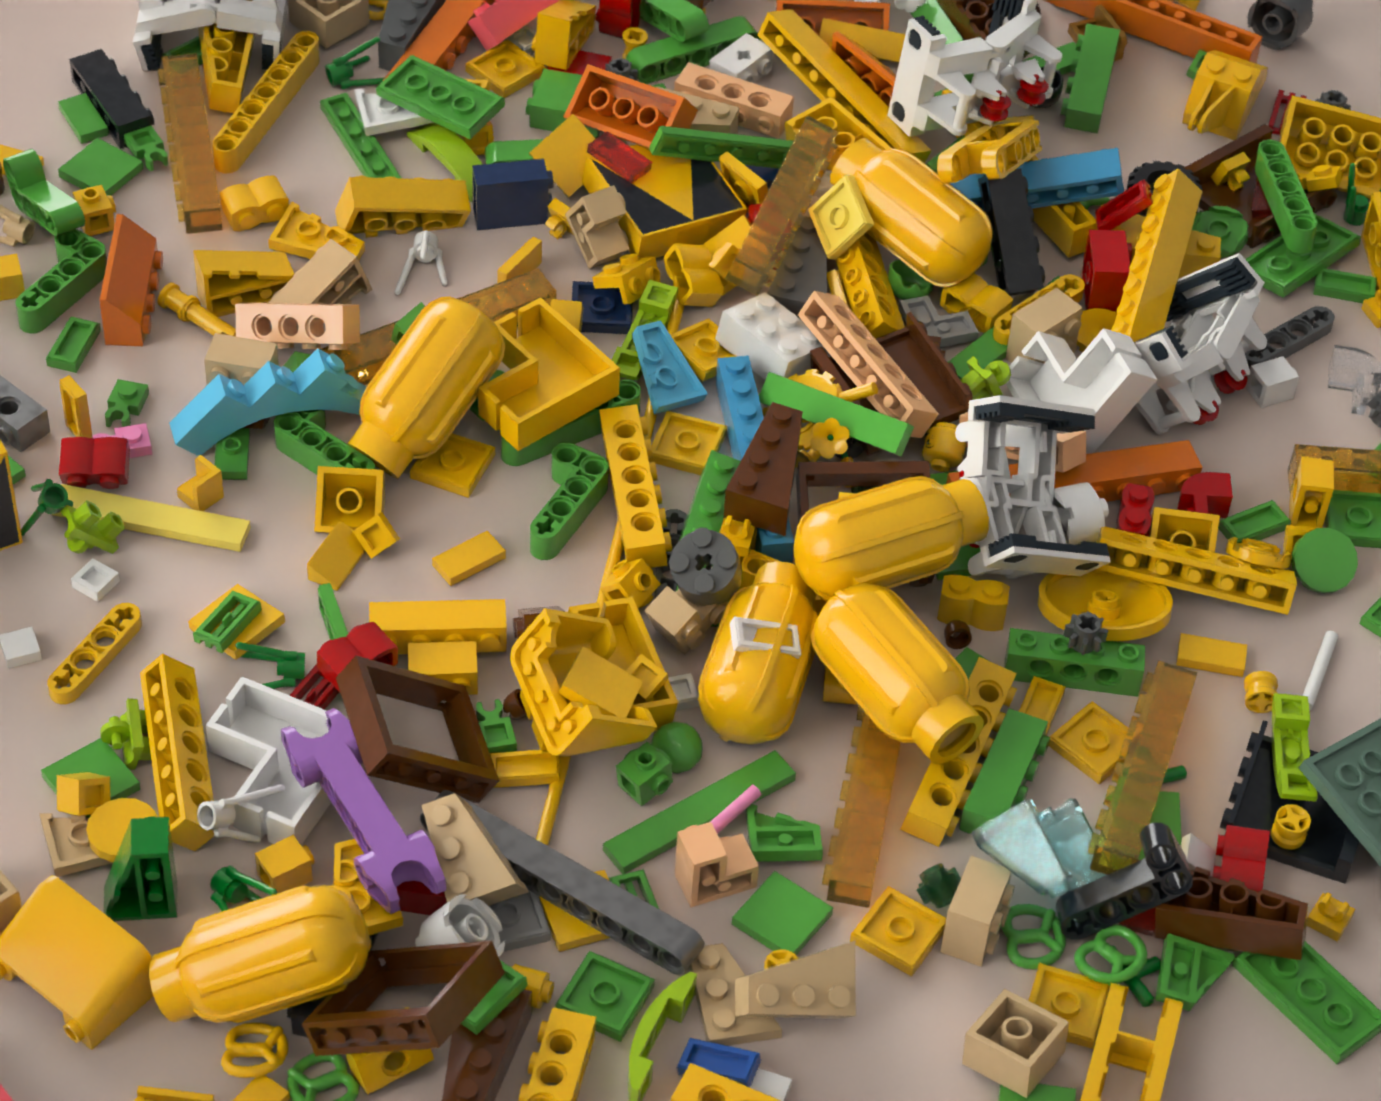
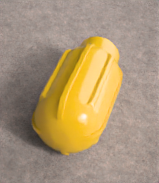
[830,138,992,287]
[348,296,505,479]
[793,476,989,601]
[698,561,818,745]
[811,583,984,764]
[149,885,371,1023]

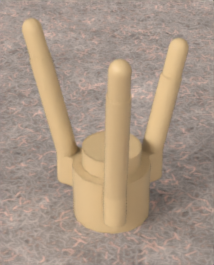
[0,204,35,247]

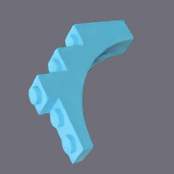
[169,348,367,456]

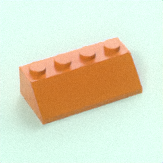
[775,0,890,60]
[832,31,896,107]
[563,64,698,148]
[99,214,163,347]

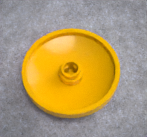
[1038,569,1173,641]

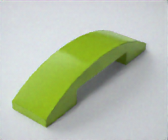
[407,123,482,202]
[611,280,678,381]
[1272,693,1318,802]
[628,971,697,1101]

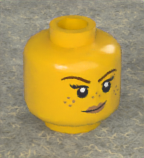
[922,422,966,472]

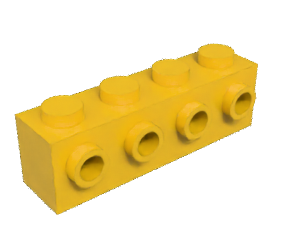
[369,599,507,654]

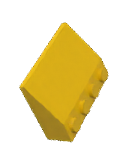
[1279,95,1381,198]

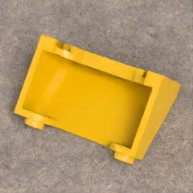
[510,608,657,757]
[0,875,154,1050]

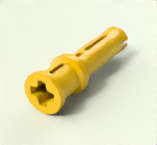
[157,282,236,336]

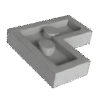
[899,295,978,348]

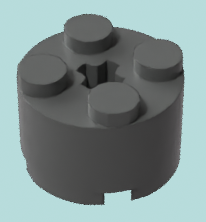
[1247,0,1313,50]
[669,528,742,606]

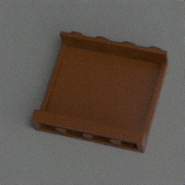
[1184,124,1339,249]
[810,312,973,455]

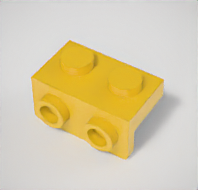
[592,253,661,304]

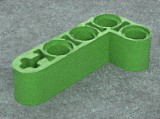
[3,148,85,236]
[15,229,107,334]
[274,410,375,475]
[530,442,609,560]

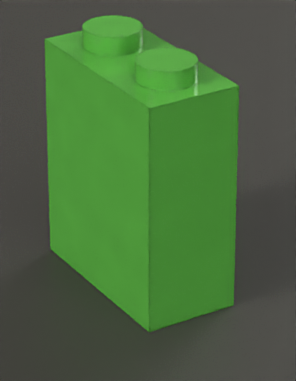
[526,69,600,137]

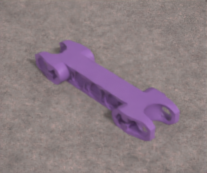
[281,708,446,914]

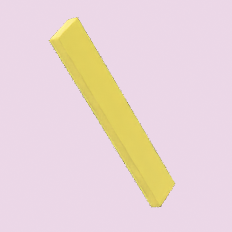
[51,484,251,552]

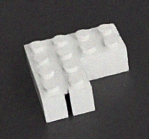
[1006,328,1158,454]
[206,677,331,846]

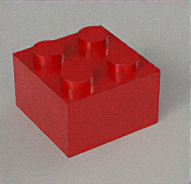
[1081,230,1132,312]

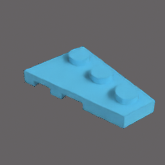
[632,321,708,414]

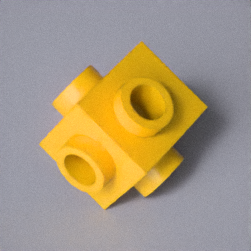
[72,184,116,236]
[599,558,661,608]

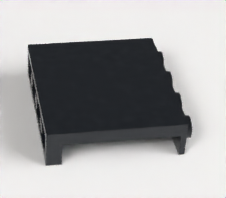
[1220,720,1359,884]

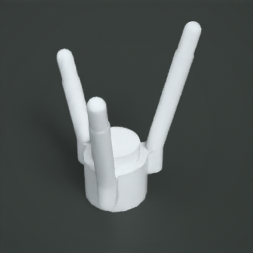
[395,230,447,295]
[197,785,285,843]

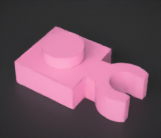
[92,423,152,458]

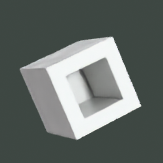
[1246,356,1299,408]

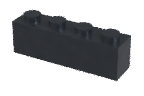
[69,48,155,149]
[978,169,1045,296]

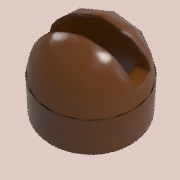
[944,620,972,649]
[503,689,527,720]

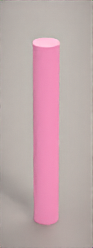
[710,785,762,834]

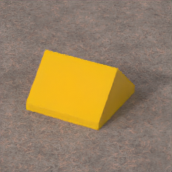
[314,466,385,533]
[1148,507,1220,552]

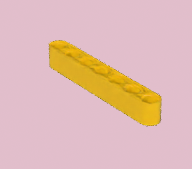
[212,31,320,174]

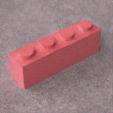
[467,0,559,51]

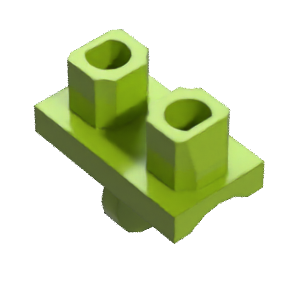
[960,356,1011,400]
[61,500,125,554]
[100,698,152,770]

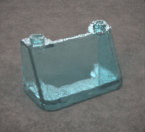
[971,798,1115,898]

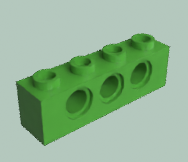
[1004,628,1145,697]

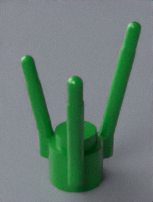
[325,37,384,90]
[1343,163,1381,226]
[21,479,73,536]
[235,642,305,689]
[210,865,277,912]

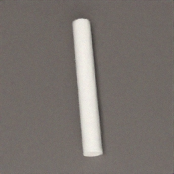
[1303,631,1338,711]

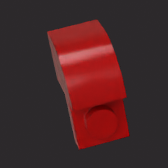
[1176,472,1233,518]

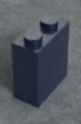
[472,159,554,230]

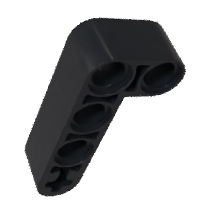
[1056,822,1193,940]

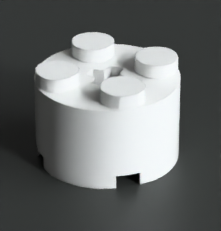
[1052,482,1109,545]
[415,894,505,956]

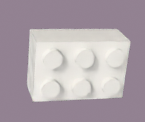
[715,292,828,380]

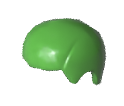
[888,260,934,300]
[651,721,702,774]

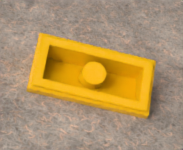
[307,521,366,591]

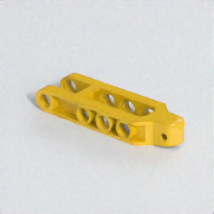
[937,115,1043,184]
[1080,982,1184,1101]

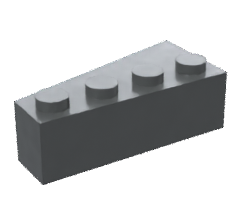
[378,0,446,71]
[767,215,827,319]

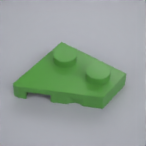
[746,804,823,862]
[1155,933,1235,1011]

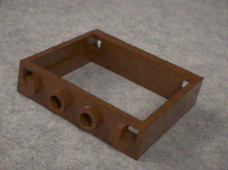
[796,461,935,587]
[336,656,499,803]
[302,941,505,1056]

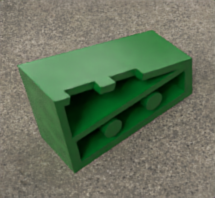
[104,816,177,921]

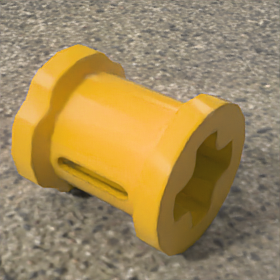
[622,27,648,59]

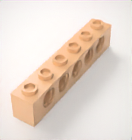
[798,291,939,439]

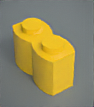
[219,175,289,231]
[664,243,723,307]
[940,273,1013,333]
[937,574,1010,631]

